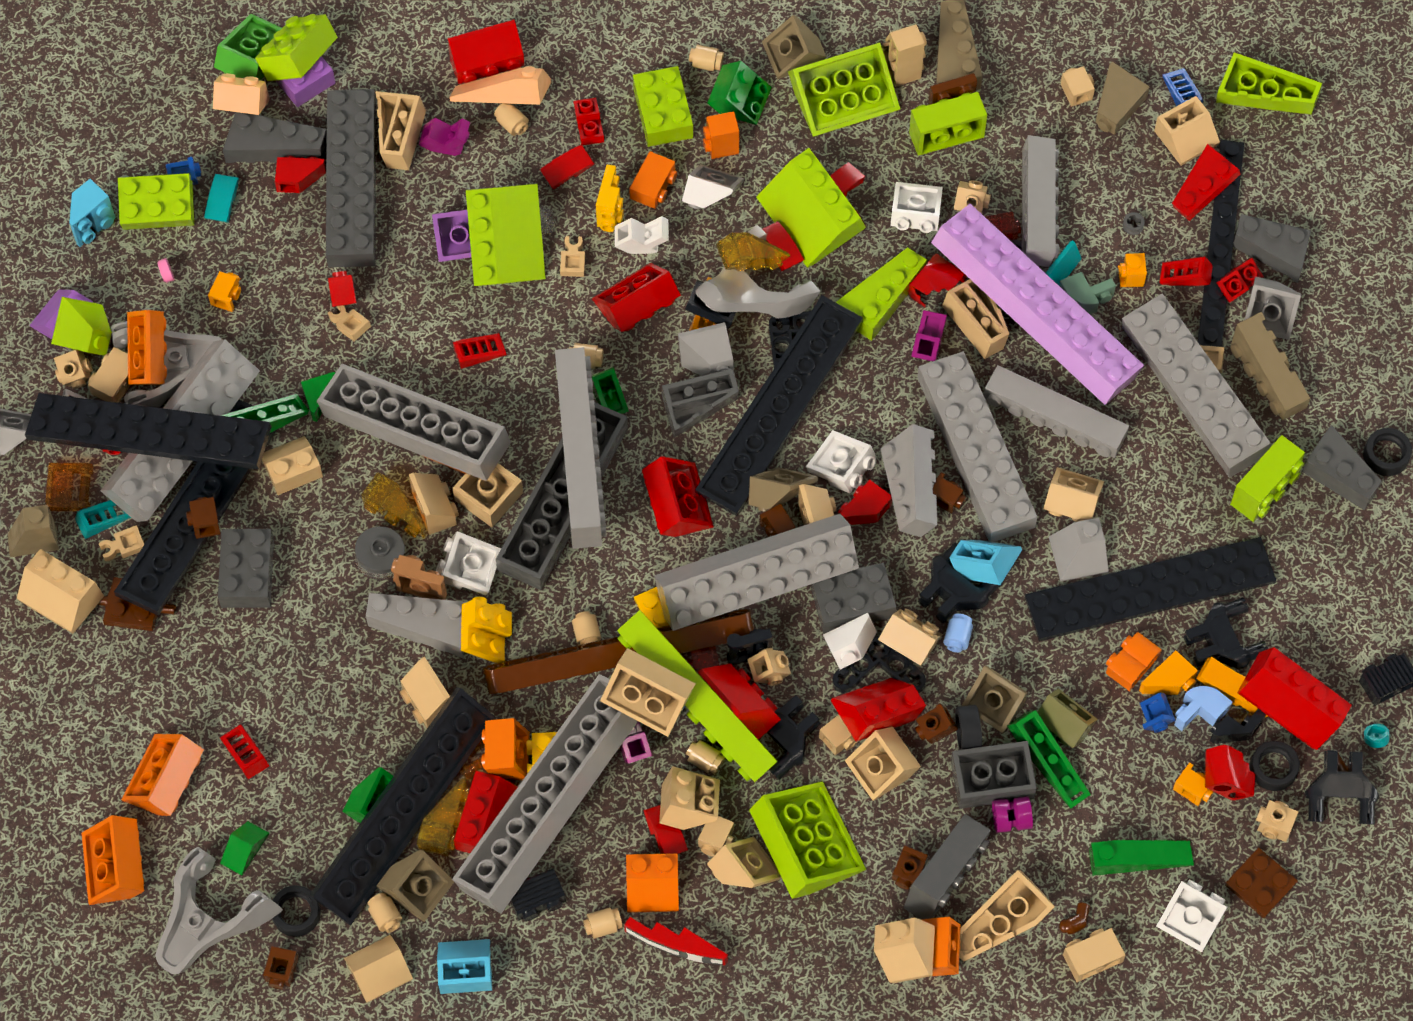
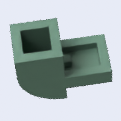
[1059,272,1116,314]

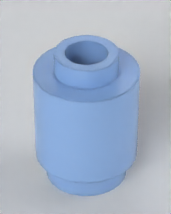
[943,614,973,653]

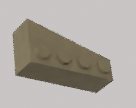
[936,0,982,90]
[1230,312,1310,420]

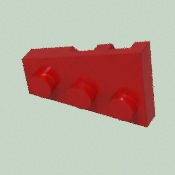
[1172,144,1241,221]

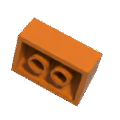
[127,310,167,385]
[121,734,204,816]
[82,815,144,905]

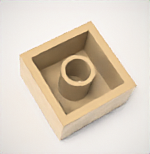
[453,464,523,527]

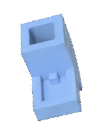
[1174,686,1233,731]

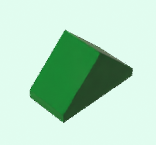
[592,367,629,414]
[301,372,335,422]
[220,821,269,876]

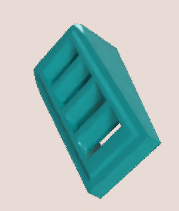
[75,500,131,539]

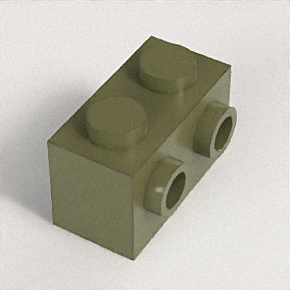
[1037,688,1098,748]

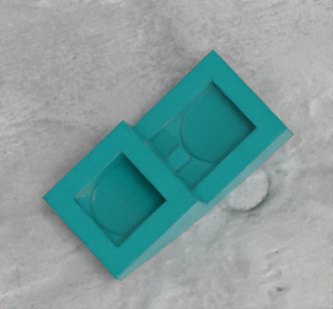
[204,174,239,223]

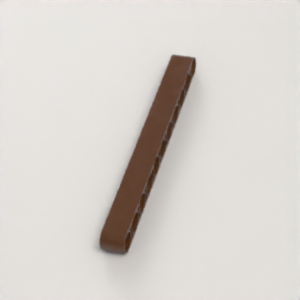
[483,609,754,694]

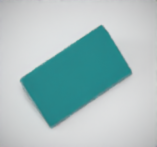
[1046,240,1082,285]

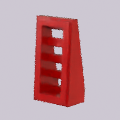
[1159,256,1213,286]
[453,333,507,369]
[220,724,269,779]

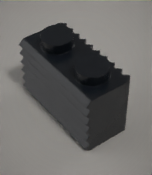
[1359,653,1413,706]
[510,868,566,921]

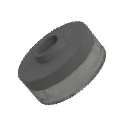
[355,527,405,579]

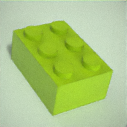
[255,14,338,81]
[633,66,693,147]
[909,92,987,156]
[118,173,194,230]
[1230,435,1305,522]

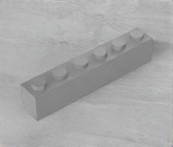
[1022,135,1059,267]
[984,365,1129,458]

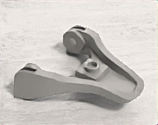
[695,225,820,318]
[110,321,222,408]
[155,847,283,974]

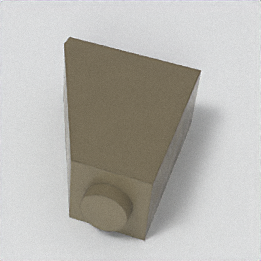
[1096,62,1150,135]
[8,505,59,557]

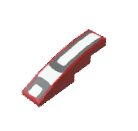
[624,917,728,966]

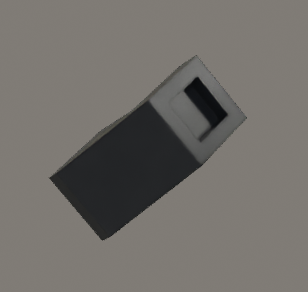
[1210,709,1266,744]

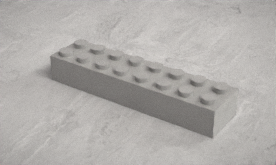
[1122,294,1271,478]
[100,339,260,522]
[555,347,607,549]
[917,351,1037,542]
[317,364,511,481]
[654,514,859,631]

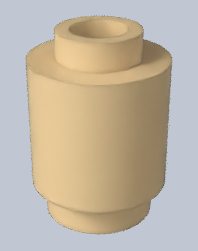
[689,44,724,72]
[494,103,529,136]
[569,343,604,369]
[572,611,601,645]
[686,740,725,775]
[368,893,403,933]
[583,907,623,939]

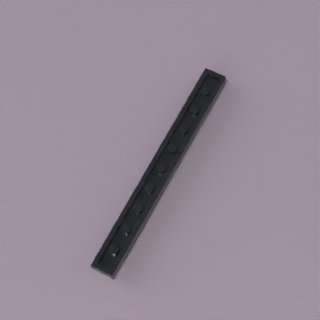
[1197,139,1245,347]

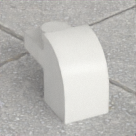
[615,216,669,254]

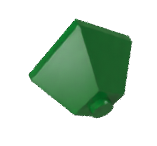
[342,767,393,823]

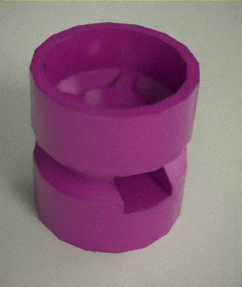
[992,796,1033,833]

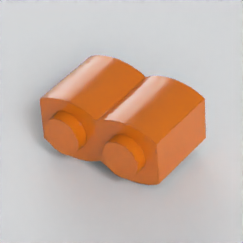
[1106,632,1162,692]

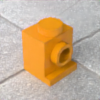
[1118,253,1147,287]
[208,271,241,312]
[1173,762,1214,806]

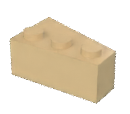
[376,91,426,170]

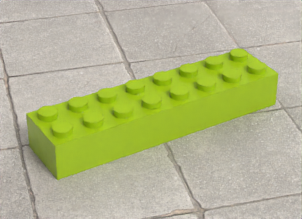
[617,610,777,782]

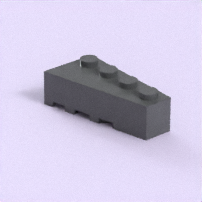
[223,112,327,163]
[904,814,991,919]

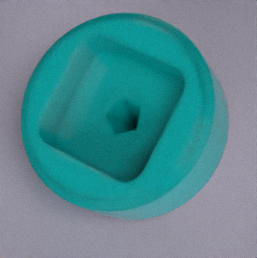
[1364,723,1390,748]

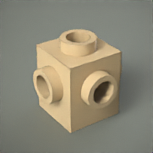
[954,180,991,214]
[54,350,93,389]
[747,648,791,686]
[1256,800,1298,842]

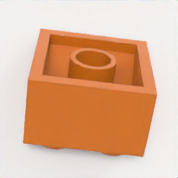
[481,718,530,780]
[626,854,679,913]

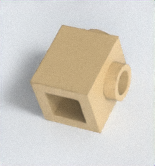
[1061,66,1095,107]
[819,715,857,756]
[698,816,735,857]

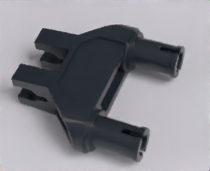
[918,542,1002,624]
[1183,597,1268,669]
[767,695,821,781]
[1305,750,1380,825]

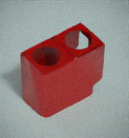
[908,253,966,308]
[1205,745,1255,800]

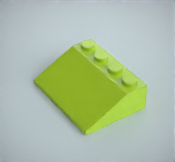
[788,43,900,137]
[756,148,866,268]
[466,184,546,286]
[749,781,866,899]

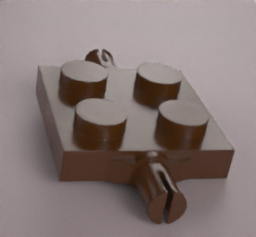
[97,577,176,631]

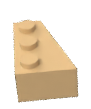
[882,24,927,87]
[942,279,1009,359]

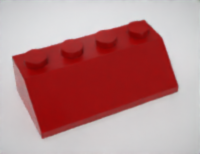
[1237,647,1352,750]

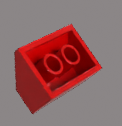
[447,20,525,84]
[592,263,681,332]
[642,456,714,537]
[698,664,781,740]
[831,678,926,742]
[454,771,518,853]

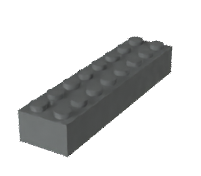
[326,89,376,268]
[496,402,628,590]

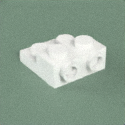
[890,182,943,233]
[806,430,876,493]
[436,531,501,596]
[1156,879,1228,952]

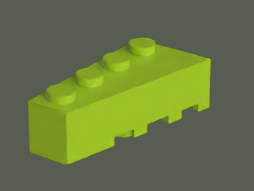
[1216,52,1322,115]
[836,247,927,341]

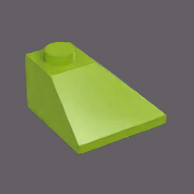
[51,297,112,356]

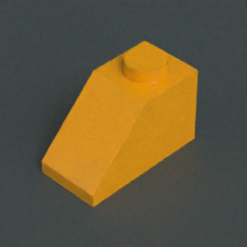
[1139,650,1198,695]

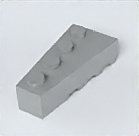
[880,424,937,537]
[366,593,466,658]

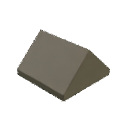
[962,665,1028,733]

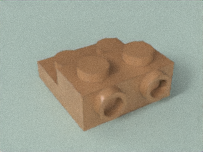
[391,555,447,600]

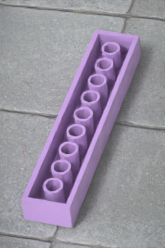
[931,204,1144,405]

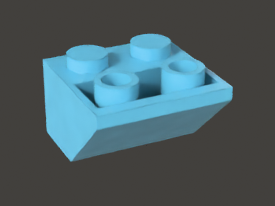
[69,179,116,247]
[950,540,1022,585]
[437,939,492,994]

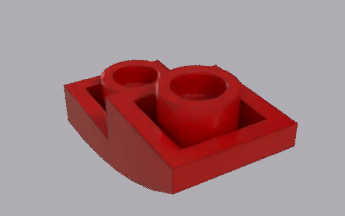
[573,98,604,146]
[540,145,594,189]
[830,162,865,197]
[762,221,804,271]
[1216,257,1264,303]
[643,805,688,854]

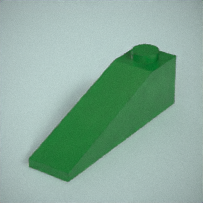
[220,394,309,433]
[1007,710,1091,809]
[1089,840,1194,876]

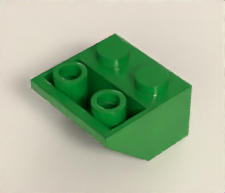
[707,61,772,125]

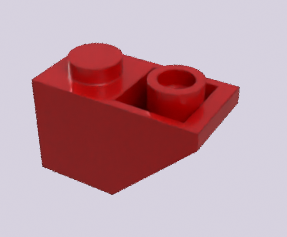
[275,156,326,193]
[328,271,357,307]
[838,479,892,525]

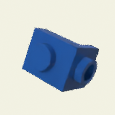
[166,157,201,185]
[1140,692,1176,733]

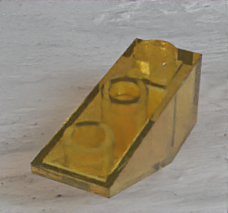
[716,232,790,272]
[361,472,426,539]
[417,778,470,857]

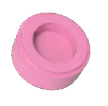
[157,258,175,283]

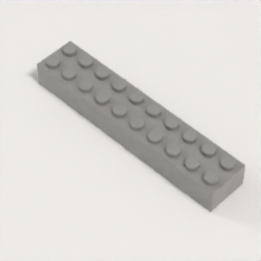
[452,674,638,914]

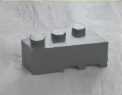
[1233,214,1311,283]
[661,369,739,438]
[1302,425,1382,510]

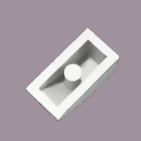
[823,613,877,669]

